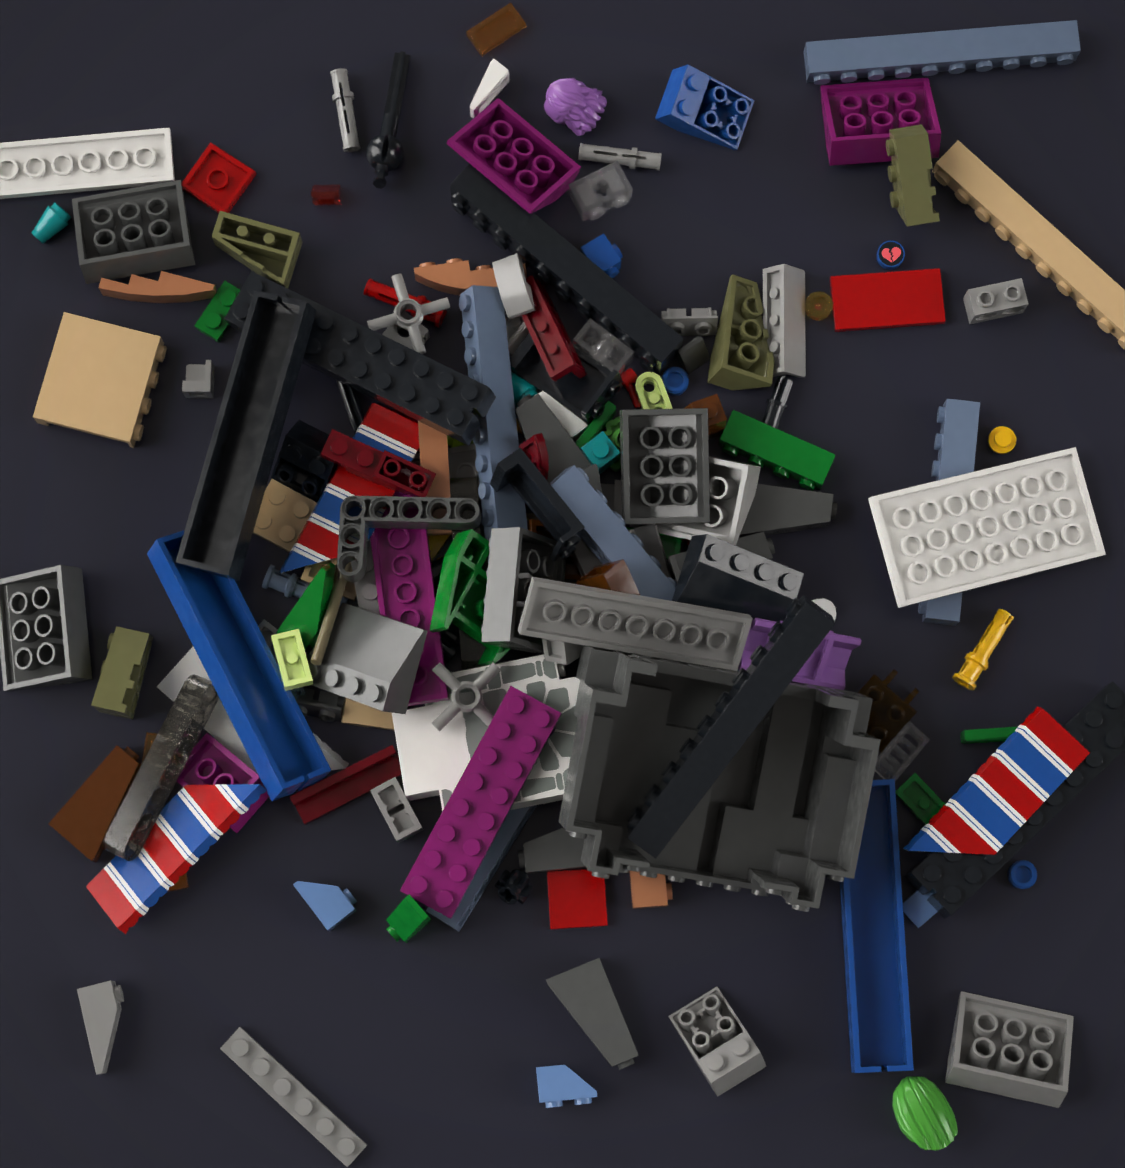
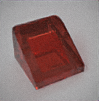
[311,184,341,205]

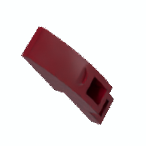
[320,429,436,497]

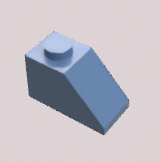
[293,881,357,931]

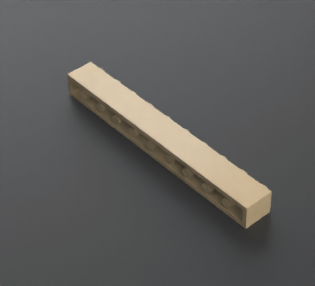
[932,140,1125,350]

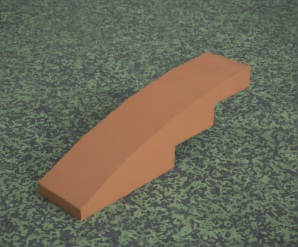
[99,271,217,303]
[418,421,453,536]

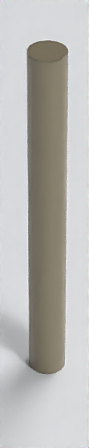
[310,563,352,665]

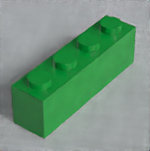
[718,410,836,491]

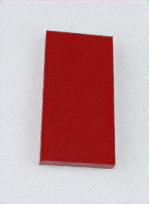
[830,268,946,332]

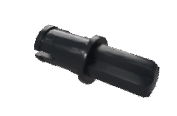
[762,376,793,429]

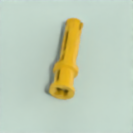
[952,609,1014,691]

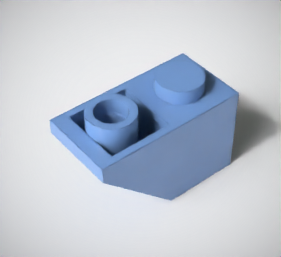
[536,1064,597,1108]

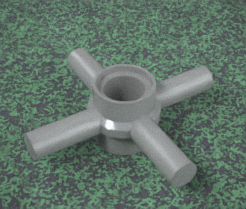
[367,273,450,354]
[432,662,501,731]

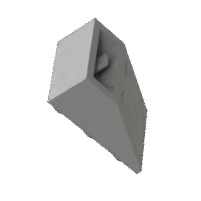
[668,986,766,1097]

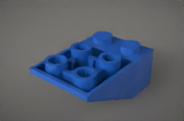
[655,64,755,150]

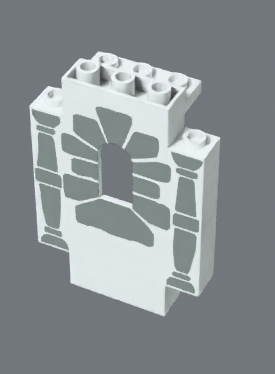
[392,654,580,811]

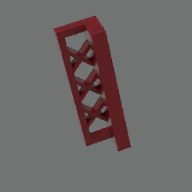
[521,275,587,381]
[290,745,402,825]

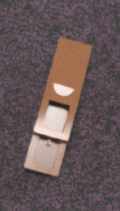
[414,258,527,296]

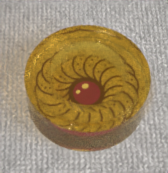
[805,291,833,321]

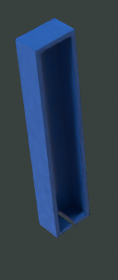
[147,530,331,801]
[840,779,914,1073]

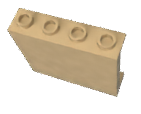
[33,312,167,448]

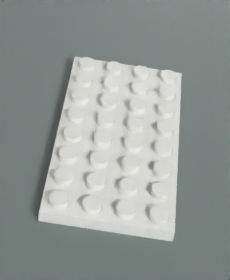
[868,447,1106,608]

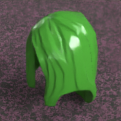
[892,1076,958,1151]

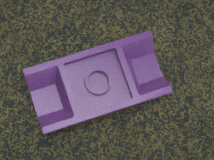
[738,618,862,690]

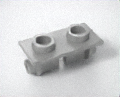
[661,307,718,336]

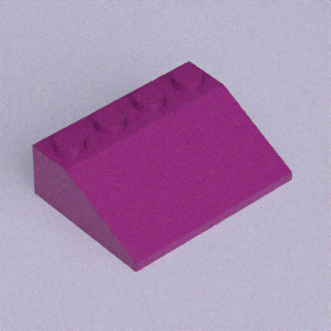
[820,78,941,166]
[446,98,581,214]

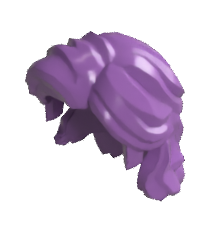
[544,78,607,136]

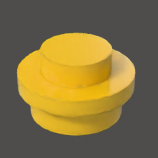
[988,426,1016,454]

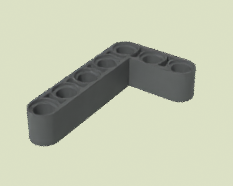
[337,496,482,583]

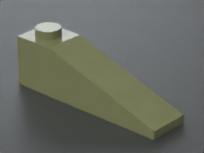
[707,274,774,391]

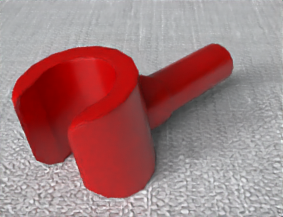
[620,368,641,408]

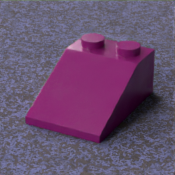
[169,733,269,833]

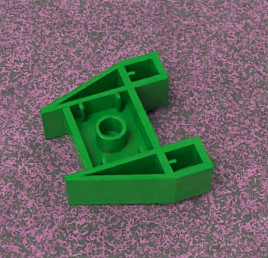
[429,529,510,666]

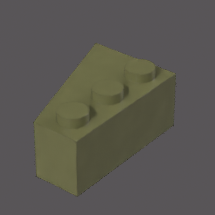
[886,124,940,227]
[212,211,302,289]
[91,626,153,720]

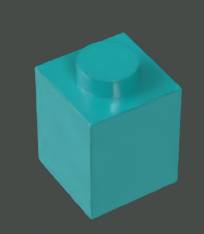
[581,431,620,475]

